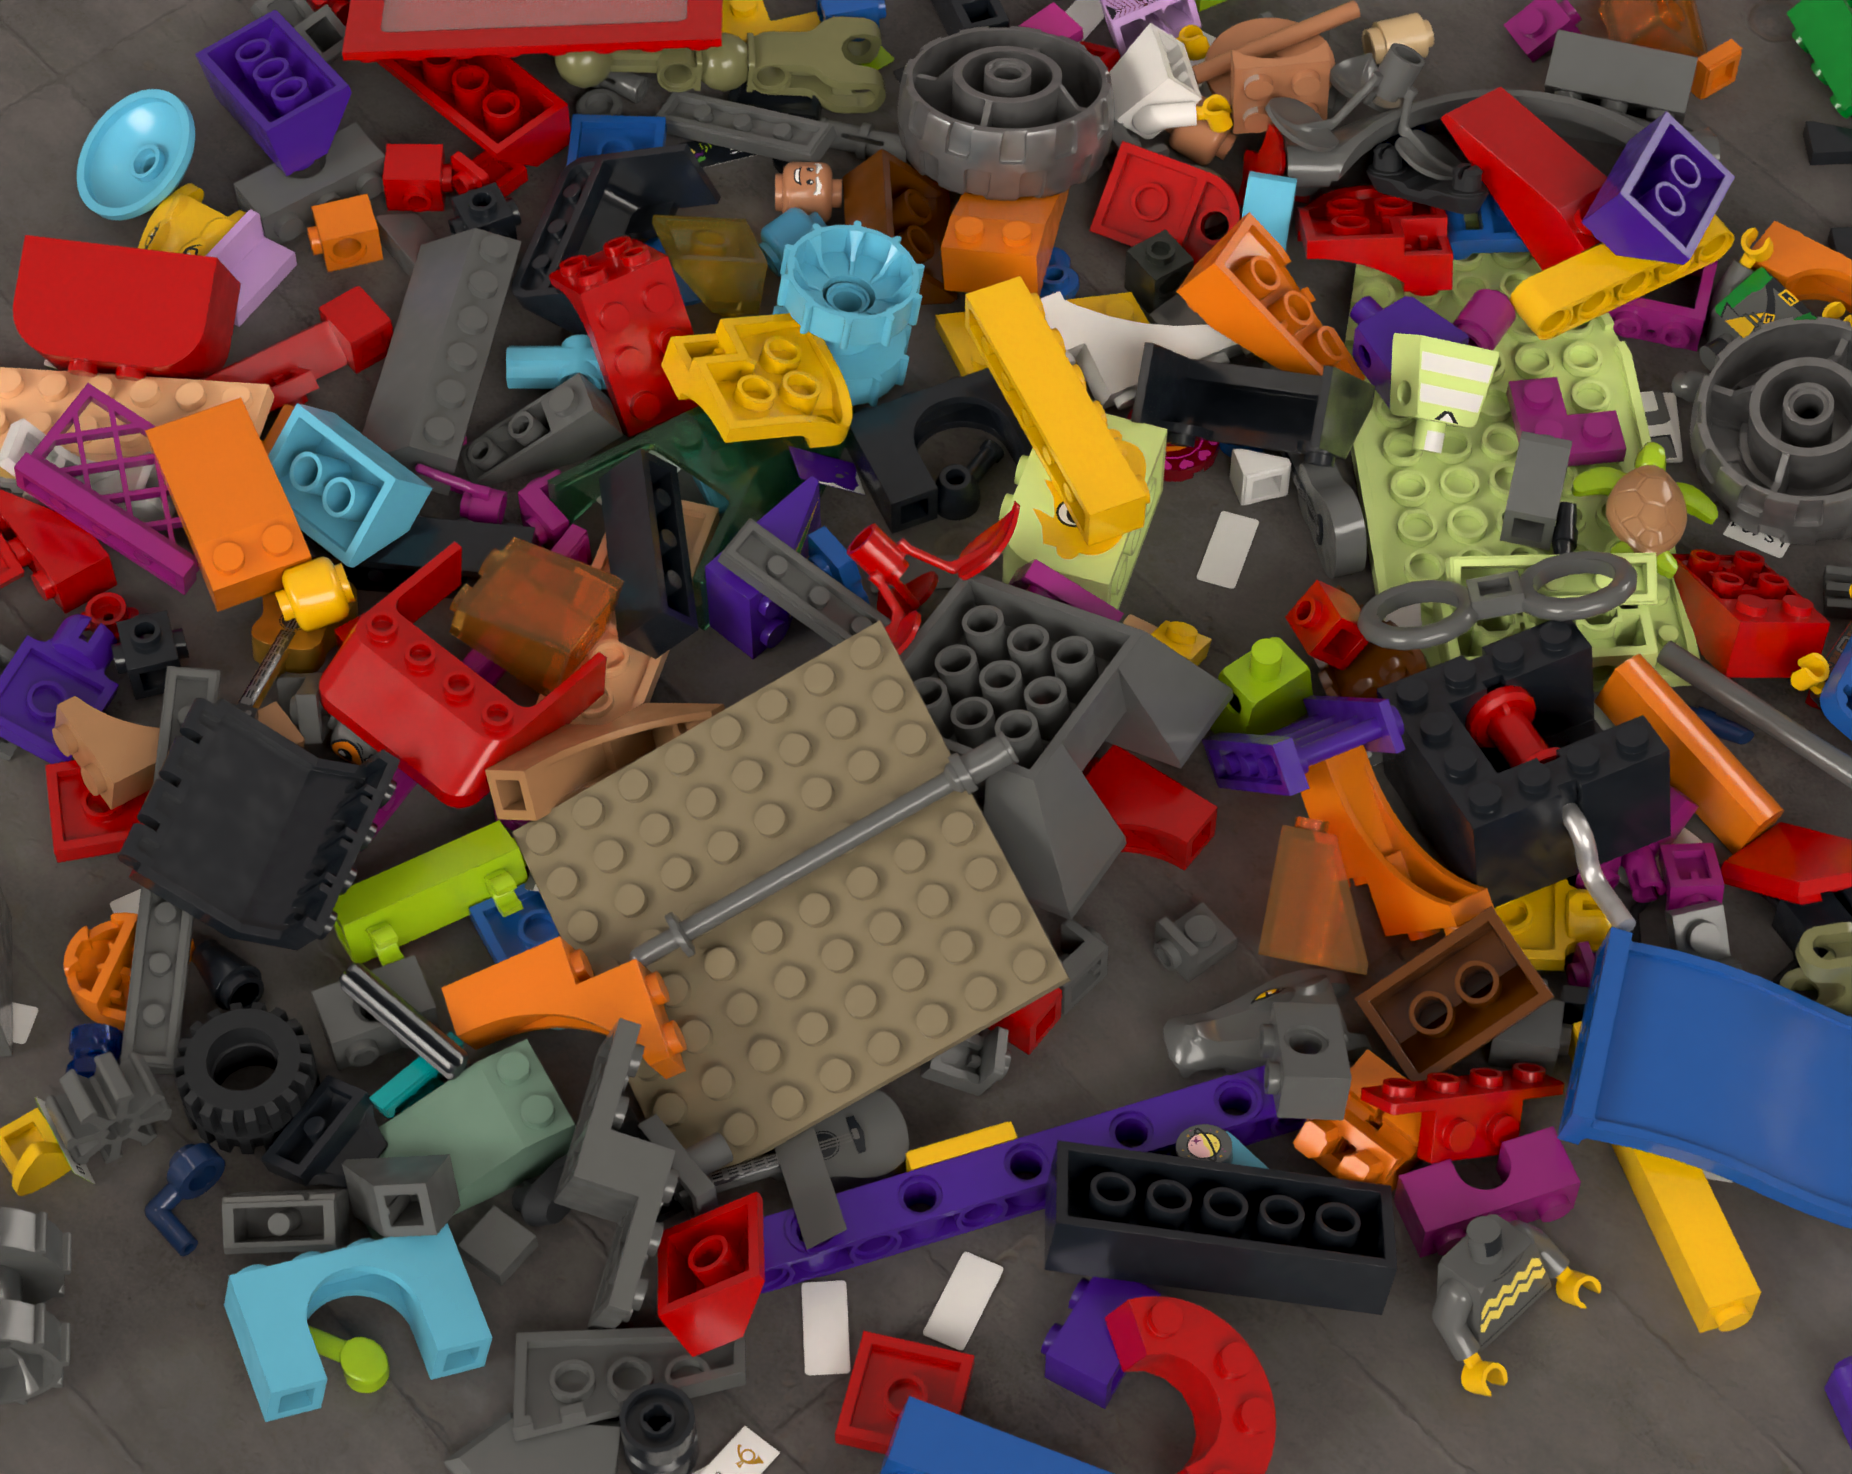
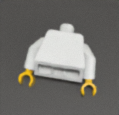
[1109,23,1233,139]

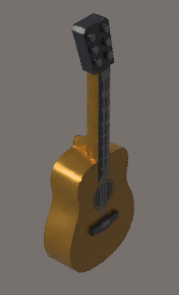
[231,581,358,720]

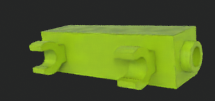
[333,820,528,966]

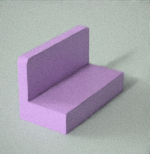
[206,209,297,327]

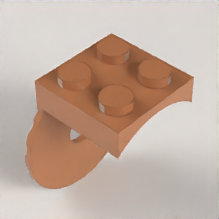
[1205,18,1335,134]

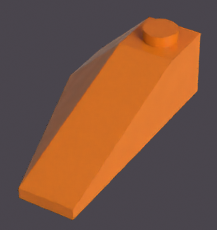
[1176,212,1365,381]

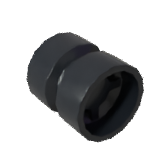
[619,1383,699,1474]

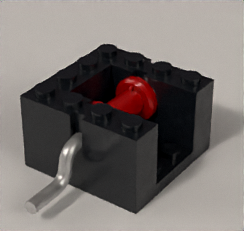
[1377,620,1671,932]

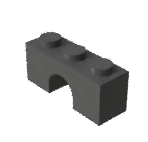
[233,122,385,244]

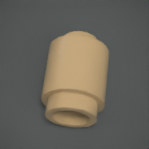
[1362,13,1434,65]

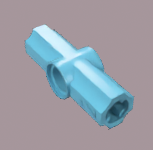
[506,334,607,390]

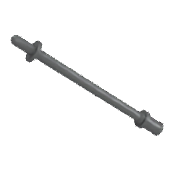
[629,731,1019,967]

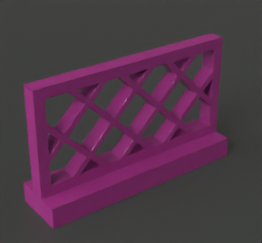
[14,383,200,595]

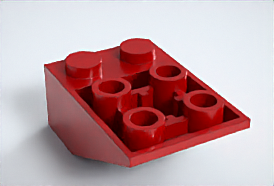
[1672,549,1830,678]

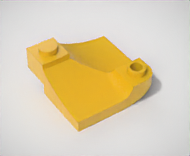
[661,313,853,448]

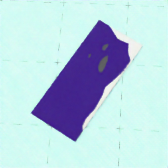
[789,446,865,495]

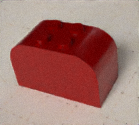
[13,235,241,381]

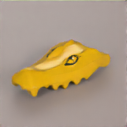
[138,183,246,256]

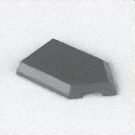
[444,1412,622,1474]

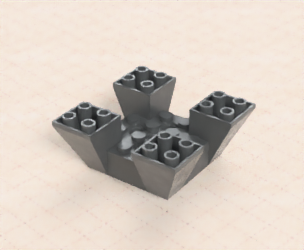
[900,574,1233,920]

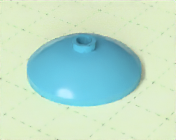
[77,89,195,220]

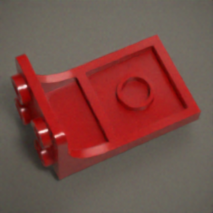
[549,236,699,437]

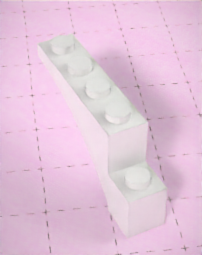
[1041,291,1256,410]

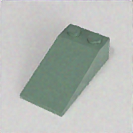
[347,1039,576,1240]

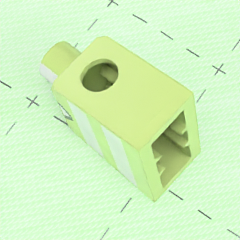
[1390,333,1500,454]

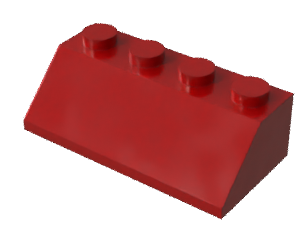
[376,55,571,167]

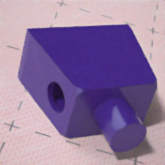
[1350,296,1469,408]

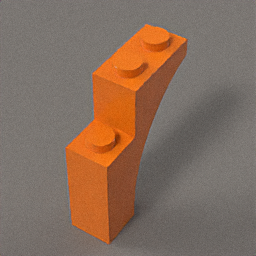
[1300,745,1494,941]
[441,936,687,1079]

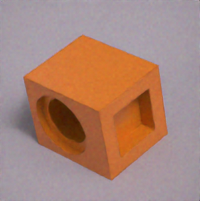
[307,194,383,272]

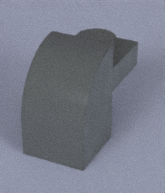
[250,0,346,64]

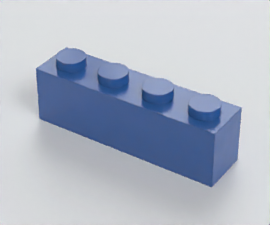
[879,1396,1114,1474]

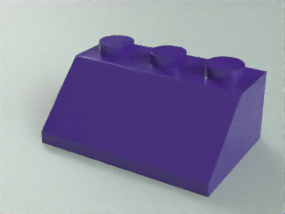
[1582,111,1735,265]

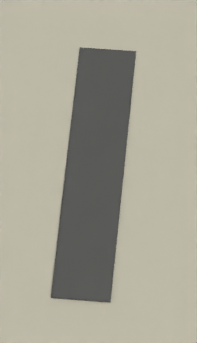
[775,1126,847,1250]

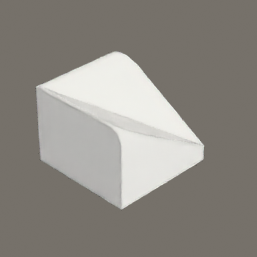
[1229,449,1291,505]

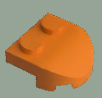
[63,912,195,1031]

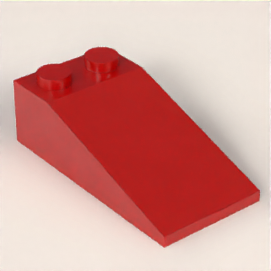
[1440,87,1607,271]

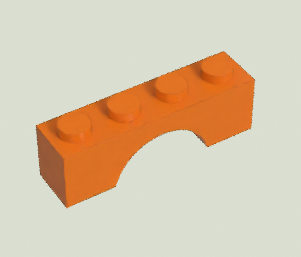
[1751,220,1852,314]

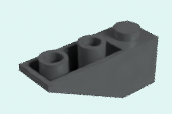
[461,372,623,486]

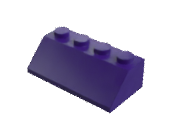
[195,9,352,176]

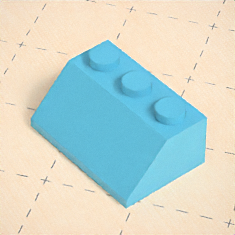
[268,403,433,568]

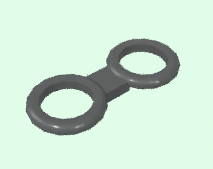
[1357,551,1638,650]

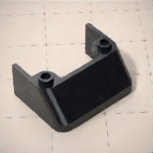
[511,144,721,335]
[1131,342,1376,468]

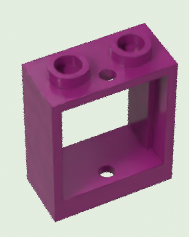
[1607,260,1718,351]

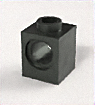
[1124,229,1194,314]

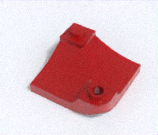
[1295,186,1453,296]

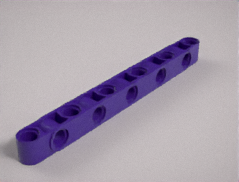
[760,1065,1307,1294]

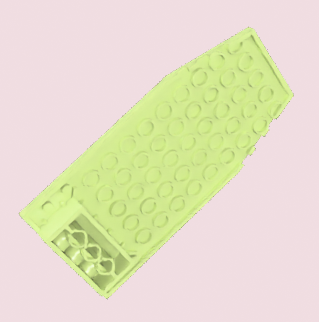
[1345,213,1700,692]

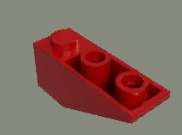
[0,489,118,614]

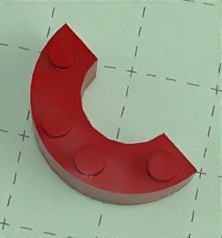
[1104,1296,1276,1474]

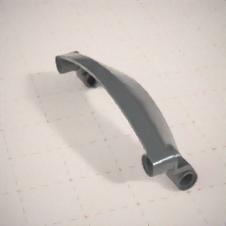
[1284,89,1720,197]

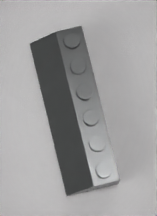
[362,228,522,496]

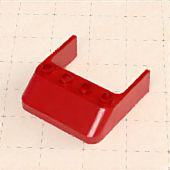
[319,541,607,808]

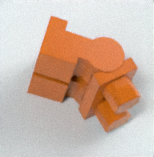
[1293,1049,1422,1191]

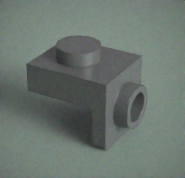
[920,1026,1011,1097]

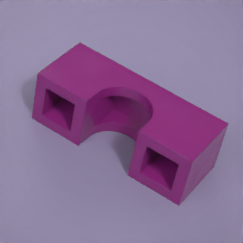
[1394,1126,1581,1258]

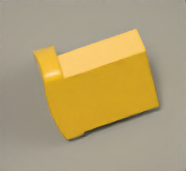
[0,1107,71,1196]

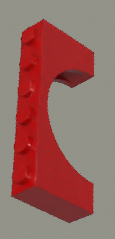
[988,744,1218,1055]

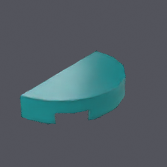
[369,1031,464,1119]

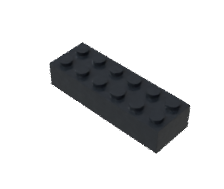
[1044,1140,1397,1315]

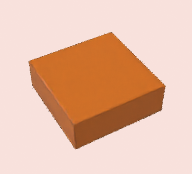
[1691,38,1742,100]

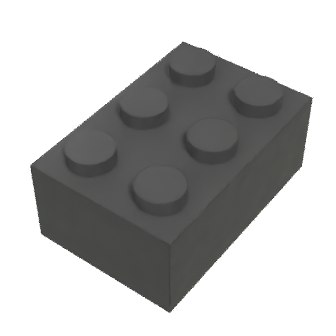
[1545,29,1698,125]

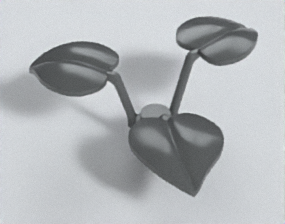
[1264,43,1461,180]

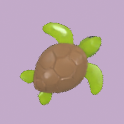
[1571,442,1718,579]

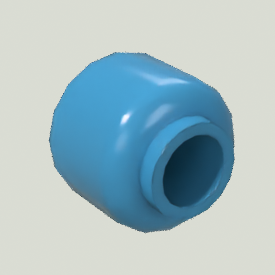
[757,207,827,277]

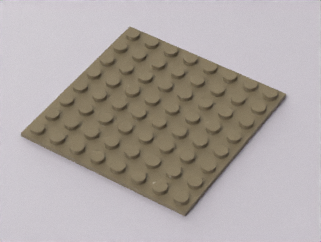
[512,620,1071,1169]

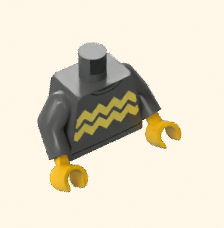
[1432,1214,1601,1397]

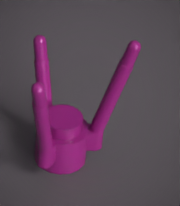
[415,464,508,524]

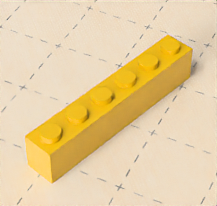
[965,276,1150,546]

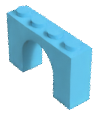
[224,1223,492,1422]

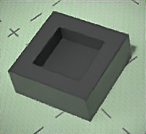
[457,1206,538,1286]

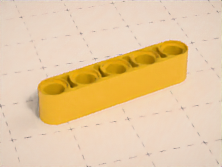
[1509,214,1734,340]

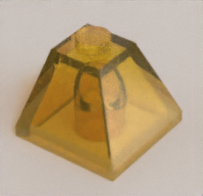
[652,215,768,318]

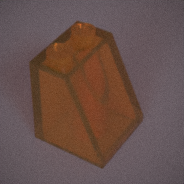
[449,537,624,697]
[1258,816,1370,975]

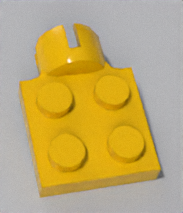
[1494,878,1613,971]

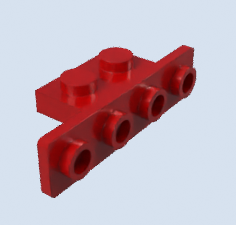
[200,321,347,412]
[1360,1063,1565,1164]

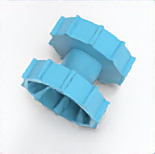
[773,220,925,407]

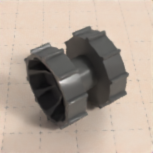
[0,1206,72,1405]

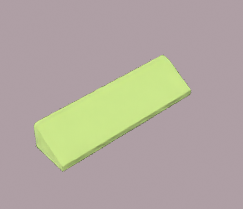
[1445,553,1658,609]

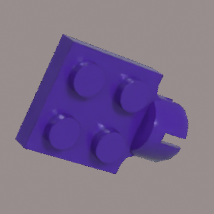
[0,614,119,764]

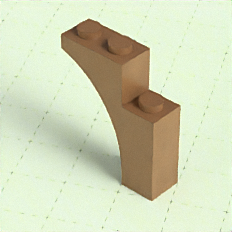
[52,696,305,810]
[485,703,725,821]

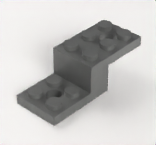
[553,1018,679,1330]

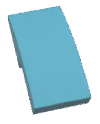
[1242,171,1297,252]

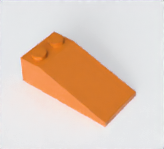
[941,187,1070,297]
[145,397,312,612]

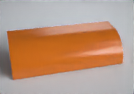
[1594,654,1784,855]

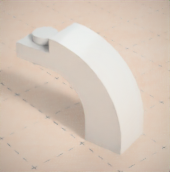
[0,418,176,523]

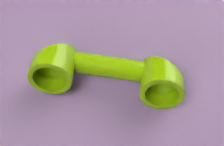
[308,1325,390,1393]

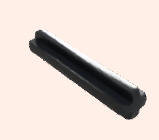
[339,963,470,1080]

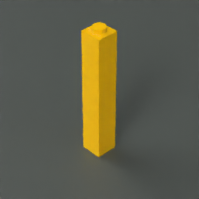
[1568,1021,1761,1333]

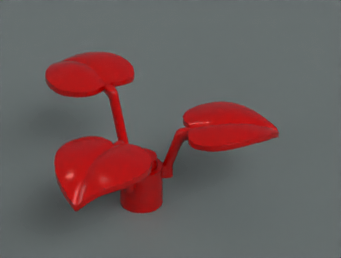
[846,501,1020,655]

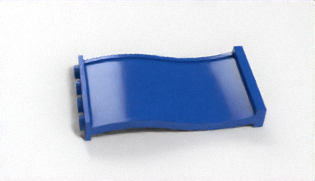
[1557,927,1852,1229]

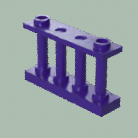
[1202,695,1406,796]

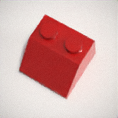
[658,1192,765,1357]

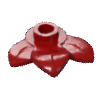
[1239,124,1286,209]

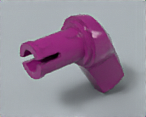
[1620,785,1699,903]

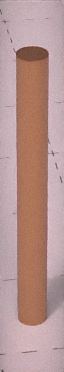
[1192,0,1360,85]

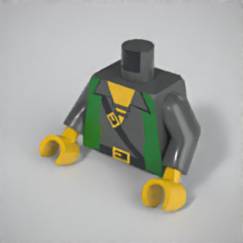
[1699,227,1852,371]

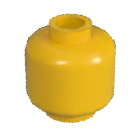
[275,557,356,632]

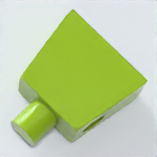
[1210,637,1313,735]

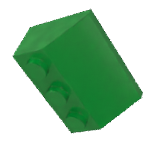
[1787,0,1852,119]

